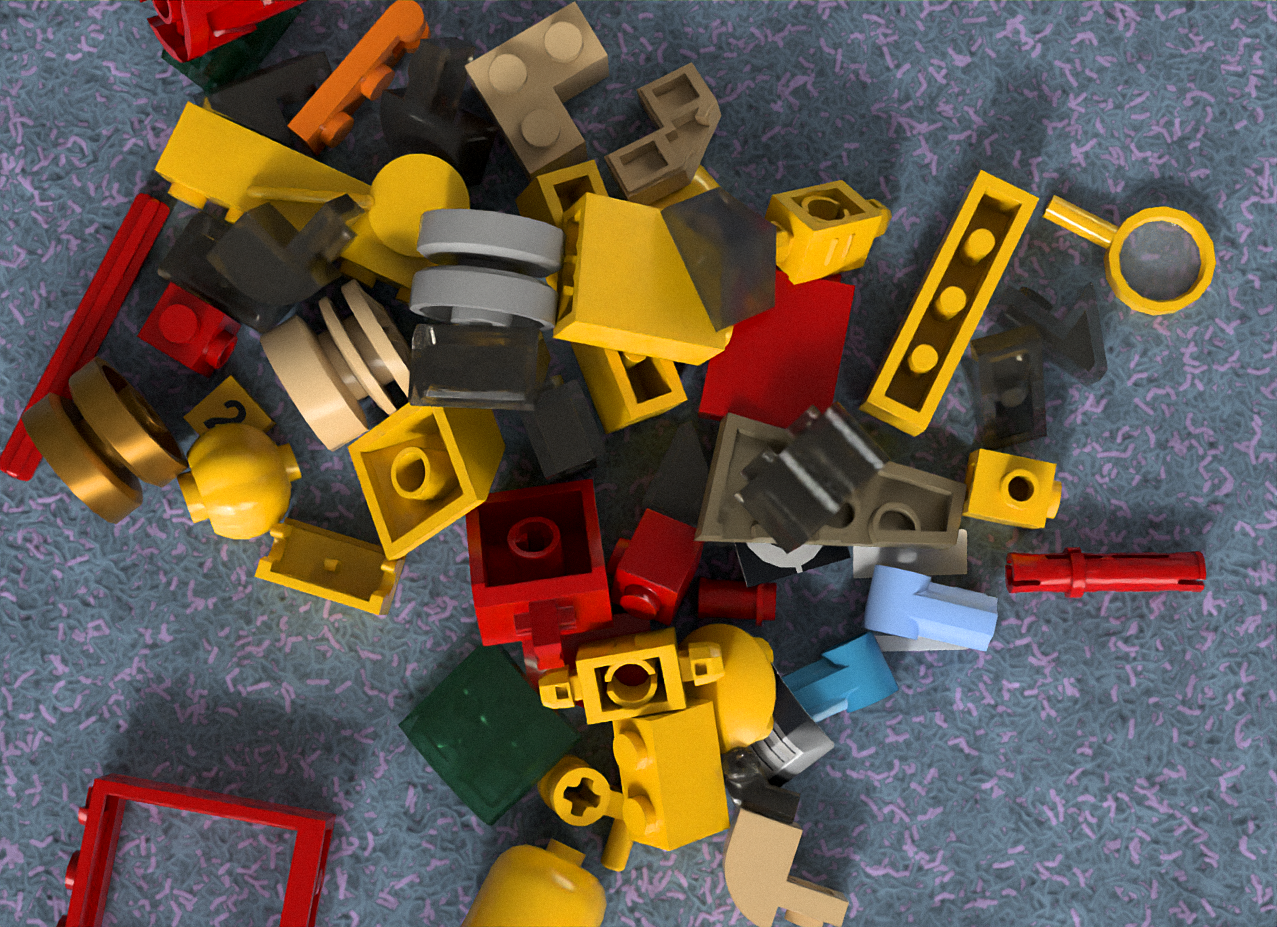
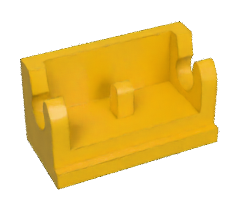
[254,517,407,615]

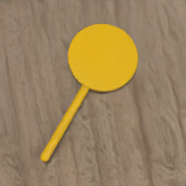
[247,154,470,258]

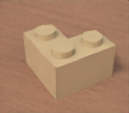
[465,1,609,183]

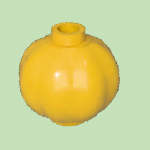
[177,422,302,539]

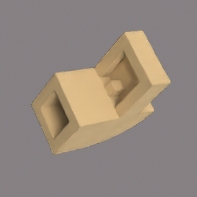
[722,803,849,927]

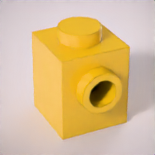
[962,448,1062,530]

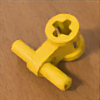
[537,754,634,872]

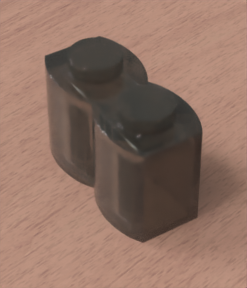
[733,401,891,554]

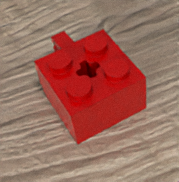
[465,479,614,671]

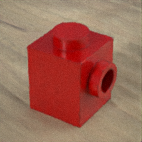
[136,282,242,378]
[606,508,705,626]

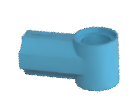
[781,630,899,724]

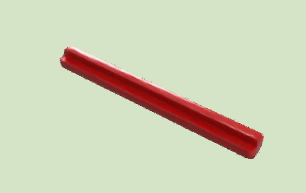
[0,193,170,481]

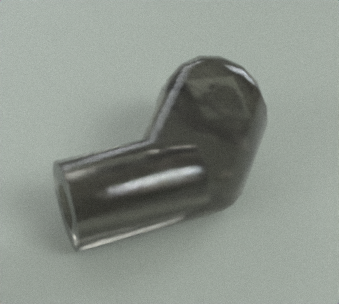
[721,746,801,825]

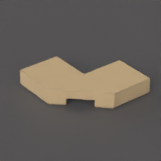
[604,62,721,205]

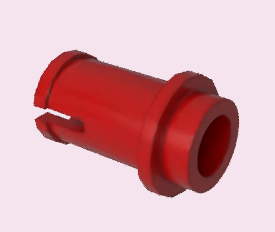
[698,577,777,627]

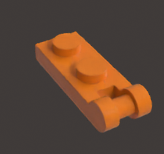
[287,0,431,156]

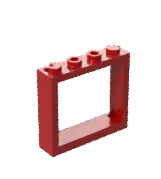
[56,773,336,927]

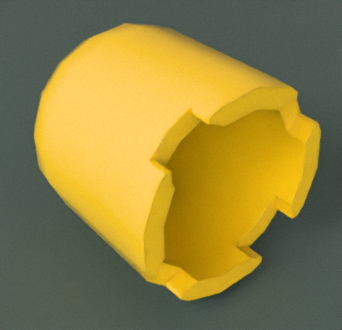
[461,838,607,927]

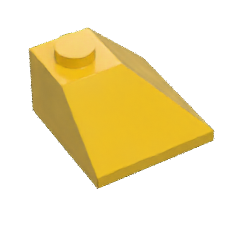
[347,384,506,561]

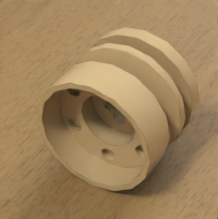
[260,279,425,452]

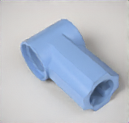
[861,565,998,652]

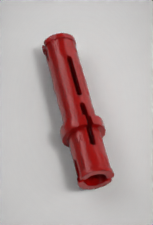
[1005,547,1206,598]

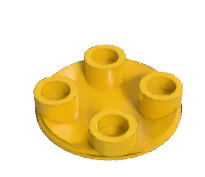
[678,624,776,754]

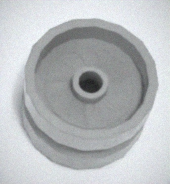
[409,209,567,332]

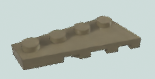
[694,412,967,550]

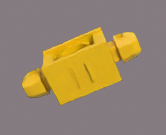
[742,180,892,285]
[538,627,725,725]

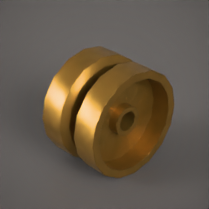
[21,356,189,524]

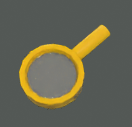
[1042,195,1216,315]

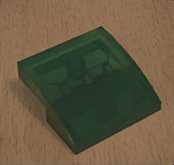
[398,643,583,826]

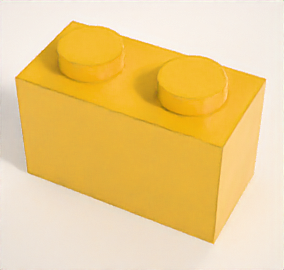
[612,696,730,851]

